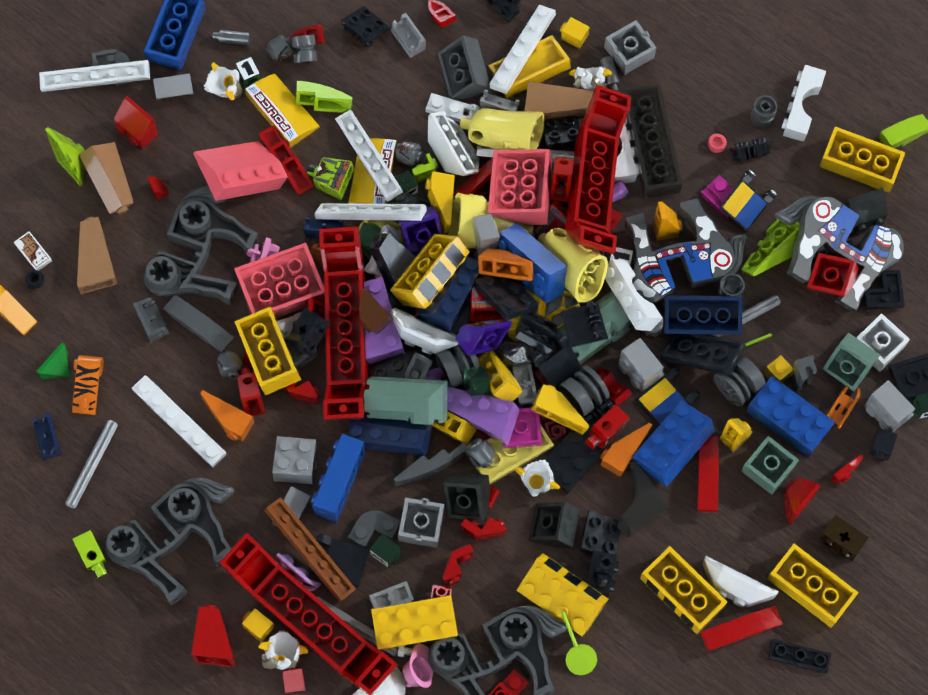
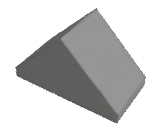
[473,213,500,255]

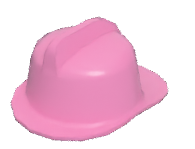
[402,644,434,688]

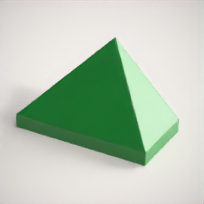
[37,343,70,380]

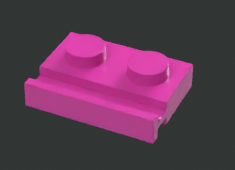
[700,175,734,220]

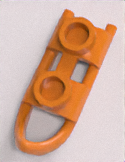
[826,386,860,429]

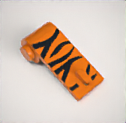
[72,355,104,415]

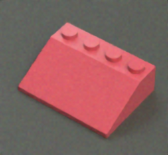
[193,141,288,201]
[488,149,552,225]
[234,243,325,319]

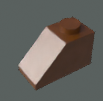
[360,288,394,335]

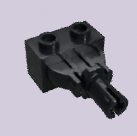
[586,550,619,598]

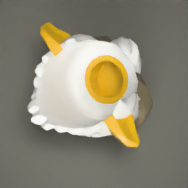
[204,62,242,100]
[569,67,612,91]
[514,460,560,497]
[258,630,308,670]

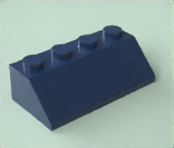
[415,256,482,333]
[664,296,743,335]
[347,412,432,456]

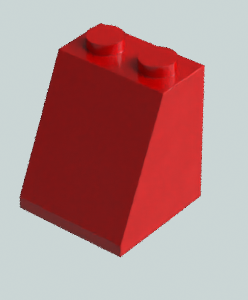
[191,605,236,667]

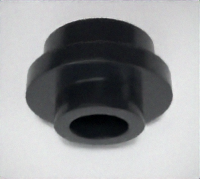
[25,270,45,289]

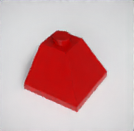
[784,477,820,525]

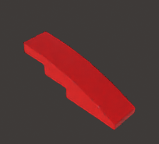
[258,125,314,196]
[697,436,719,512]
[700,606,783,651]

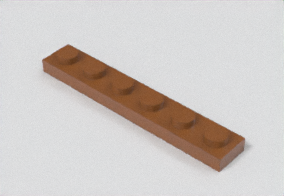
[264,497,356,603]

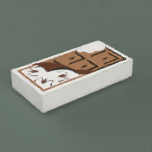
[14,232,52,271]

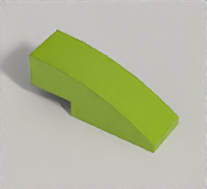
[295,81,352,113]
[878,114,928,148]

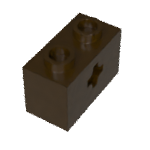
[820,515,869,561]

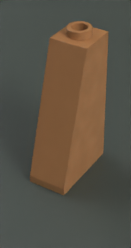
[524,82,594,120]
[79,142,134,215]
[77,217,118,294]

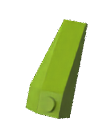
[45,127,85,186]
[741,219,799,276]

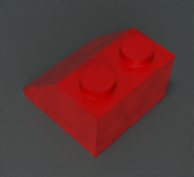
[114,96,158,150]
[807,253,859,297]

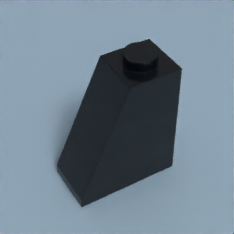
[369,233,416,290]

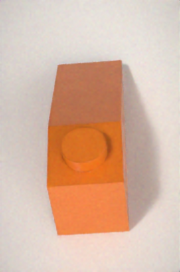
[478,248,534,281]
[201,390,254,442]
[600,423,652,477]

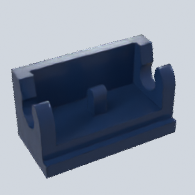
[304,217,344,239]
[33,413,62,460]

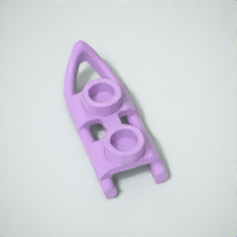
[276,553,321,591]

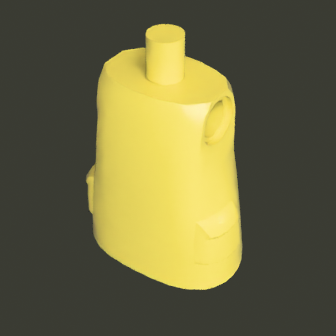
[460,108,545,150]
[448,193,533,249]
[538,228,608,303]

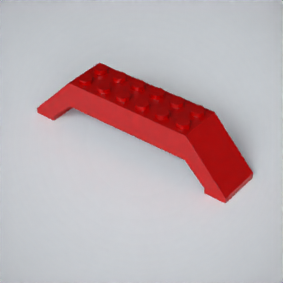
[565,85,631,254]
[319,227,369,420]
[219,533,398,695]

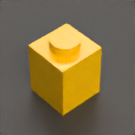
[560,17,590,49]
[763,355,794,383]
[242,609,275,643]

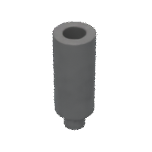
[212,30,250,46]
[600,56,620,91]

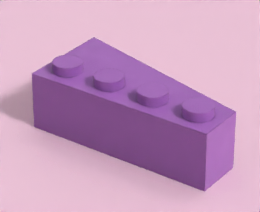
[364,277,405,365]
[447,387,520,446]

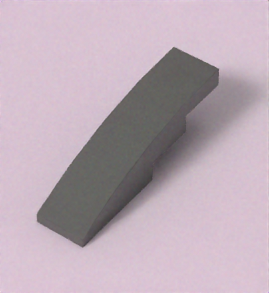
[163,295,234,353]
[393,442,468,487]

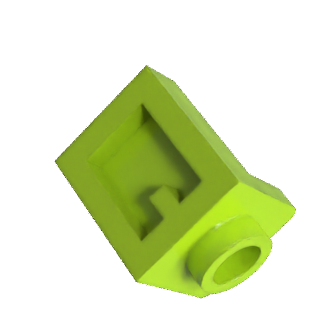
[412,153,438,183]

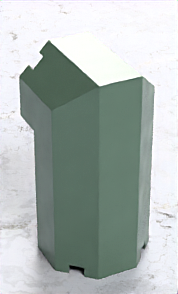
[554,290,632,365]
[364,376,447,425]

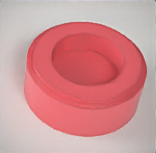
[707,134,727,153]

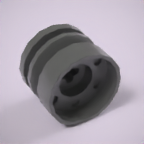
[435,345,482,388]
[713,355,765,406]
[559,366,610,417]

